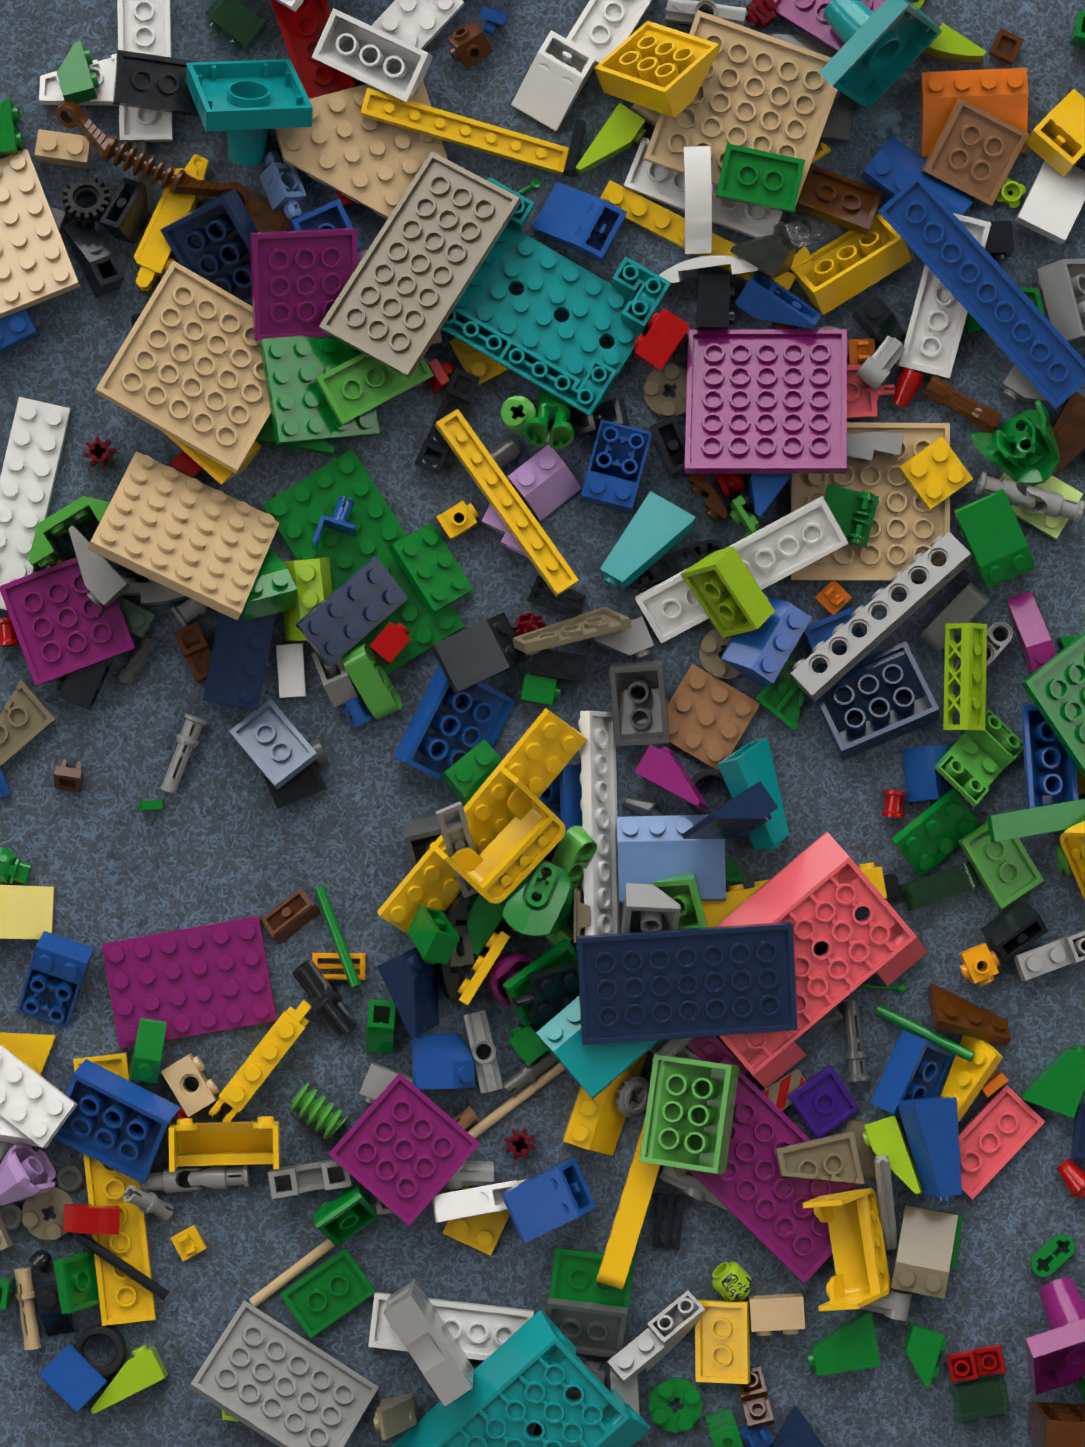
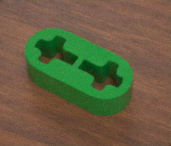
[1029,1234,1075,1277]

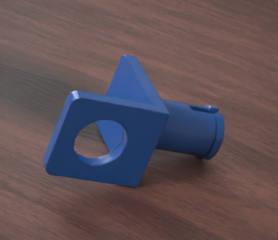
[312,496,356,550]

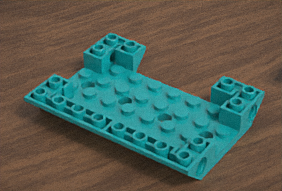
[441,177,671,417]
[390,1309,651,1447]

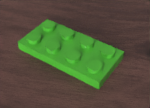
[315,353,434,426]

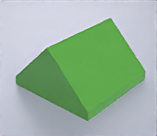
[653,872,708,929]

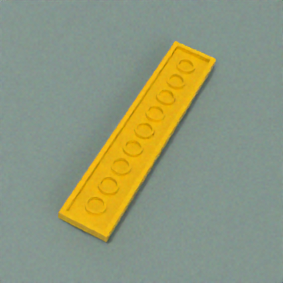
[377,708,587,935]
[73,1052,157,1326]

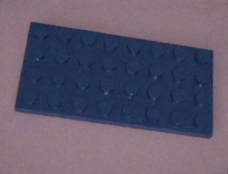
[576,922,798,1045]

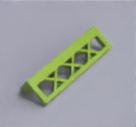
[943,623,987,731]

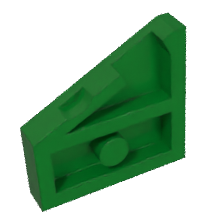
[754,658,804,731]

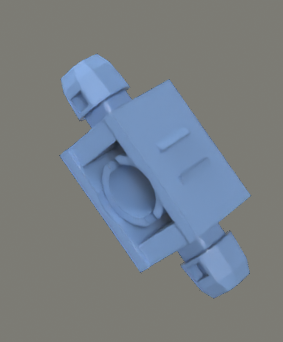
[259,151,307,221]

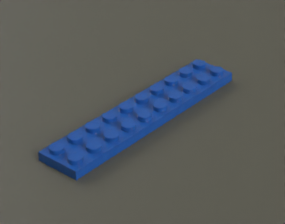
[878,175,1085,409]

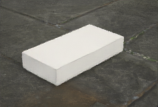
[276,643,307,698]

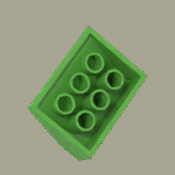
[639,1054,740,1174]

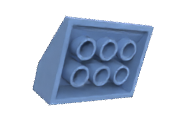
[617,814,726,903]

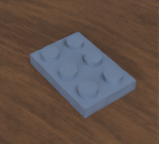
[229,699,319,790]

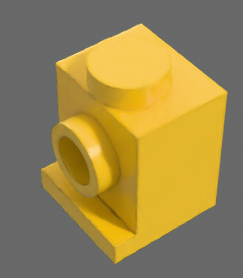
[436,501,479,541]

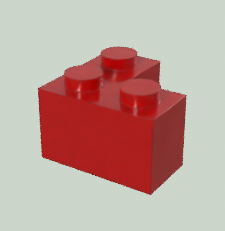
[633,308,691,374]

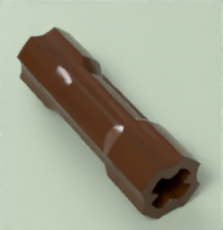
[922,375,1002,433]

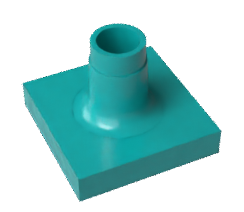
[819,0,942,109]
[186,59,313,166]

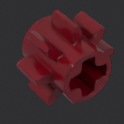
[745,0,778,29]
[83,436,117,470]
[512,612,546,637]
[504,1127,536,1160]

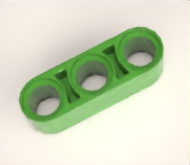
[341,643,402,720]
[543,825,597,889]

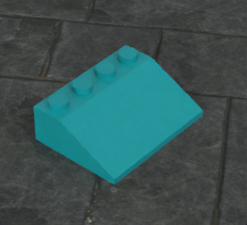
[536,996,660,1099]

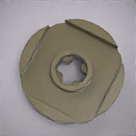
[643,364,687,417]
[699,628,742,680]
[22,1186,74,1240]

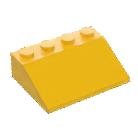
[594,21,720,118]

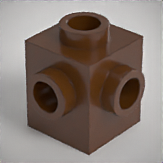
[447,21,493,69]

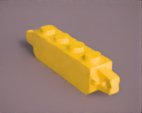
[134,154,210,292]
[208,999,312,1122]

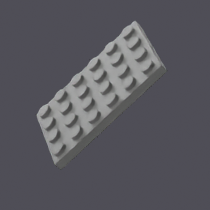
[188,1300,379,1447]

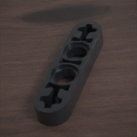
[629,539,723,589]

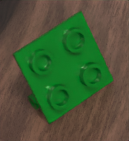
[824,484,879,548]

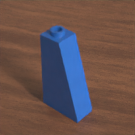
[898,1097,962,1201]

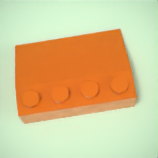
[918,68,1028,158]

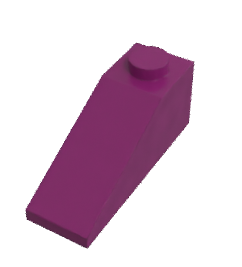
[1006,592,1056,675]
[635,745,710,813]

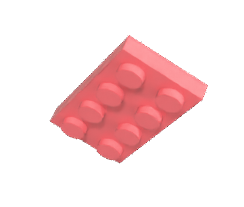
[959,1084,1045,1200]

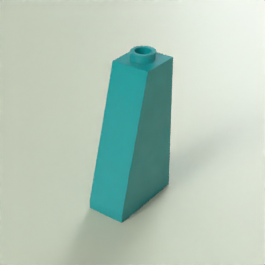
[600,491,696,590]
[717,738,789,851]

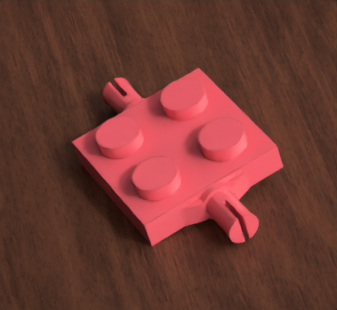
[847,364,895,419]

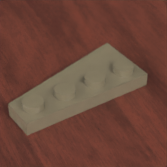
[512,607,632,655]

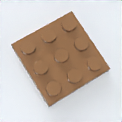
[922,98,1029,206]
[668,663,760,770]

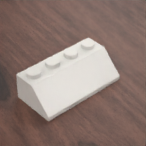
[312,8,433,102]

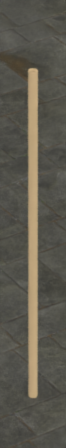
[249,1062,565,1307]

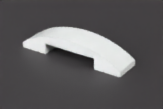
[683,146,712,254]
[659,254,760,283]

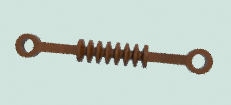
[55,100,249,205]

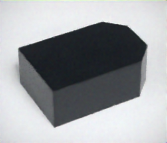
[883,873,901,899]

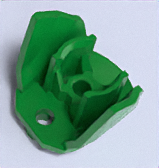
[970,400,1060,484]
[497,861,574,937]

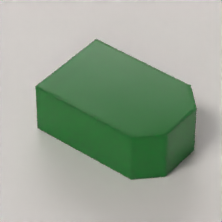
[139,800,165,811]

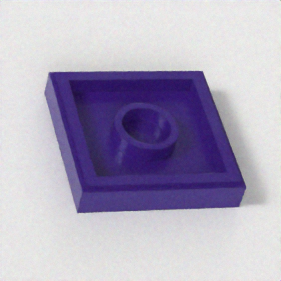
[786,1065,860,1139]

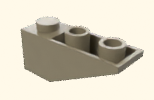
[374,1393,418,1440]

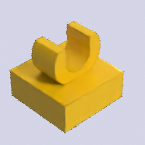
[170,1224,207,1261]

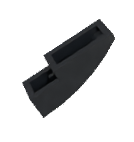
[546,398,629,443]

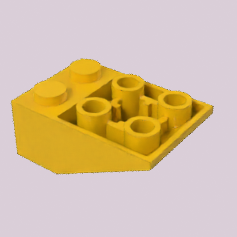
[1025,89,1085,177]

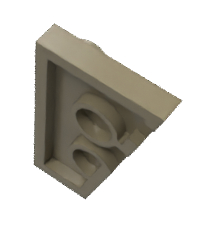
[774,1131,865,1184]

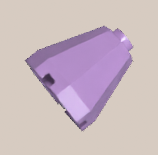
[0,1143,56,1206]

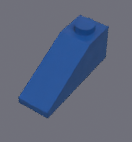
[734,271,822,329]

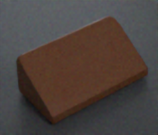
[260,887,321,945]

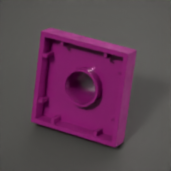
[1026,1278,1085,1395]

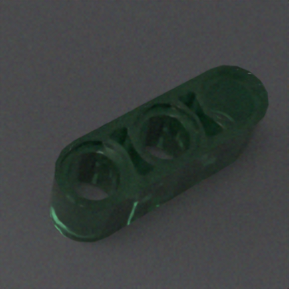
[899,861,980,911]

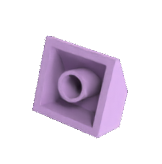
[508,444,582,521]

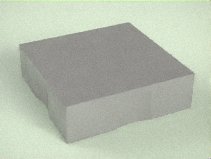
[383,1279,474,1407]

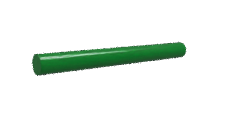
[314,886,361,989]
[875,1004,975,1062]

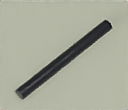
[75,1233,169,1301]

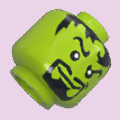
[712,1262,752,1302]

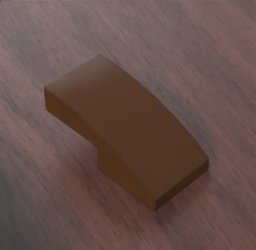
[173,622,212,683]

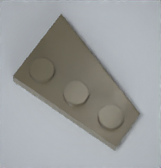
[0,679,57,768]

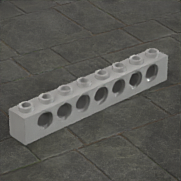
[791,532,972,702]

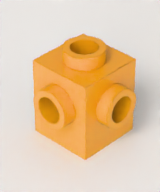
[958,943,1000,986]

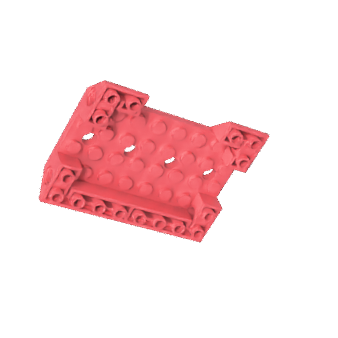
[715,832,928,1089]

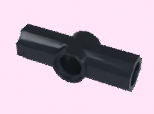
[292,959,357,1037]

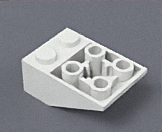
[511,30,597,131]

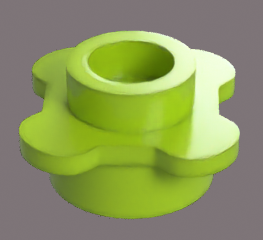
[996,178,1026,209]

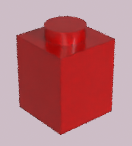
[370,622,411,665]

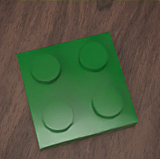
[53,1250,100,1314]

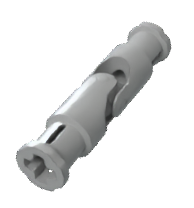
[975,472,1085,524]
[141,1165,250,1193]

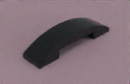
[414,368,480,475]
[436,892,469,1000]

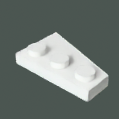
[39,54,119,106]

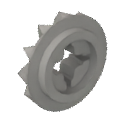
[615,1075,650,1118]

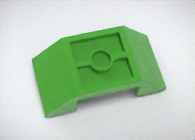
[28,496,110,570]
[934,708,1024,807]

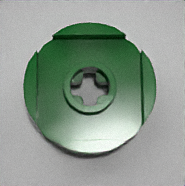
[648,1377,702,1432]

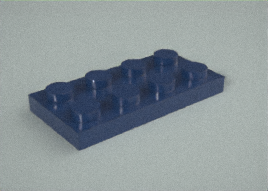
[295,557,408,666]

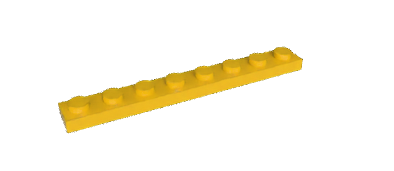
[359,88,569,175]
[600,180,796,291]
[435,409,579,597]

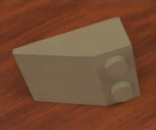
[891,1204,958,1299]

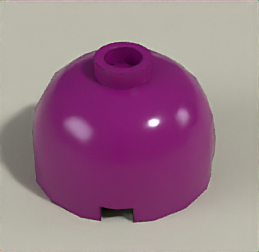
[487,952,533,1007]

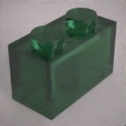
[204,0,267,53]
[949,1375,1011,1424]

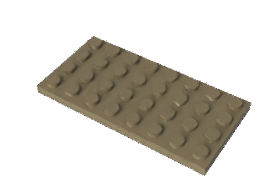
[319,151,521,379]

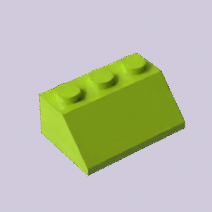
[680,546,775,638]
[282,557,333,641]

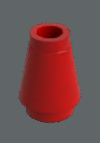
[892,367,924,408]
[1056,1159,1085,1200]

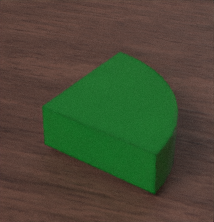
[725,856,744,883]

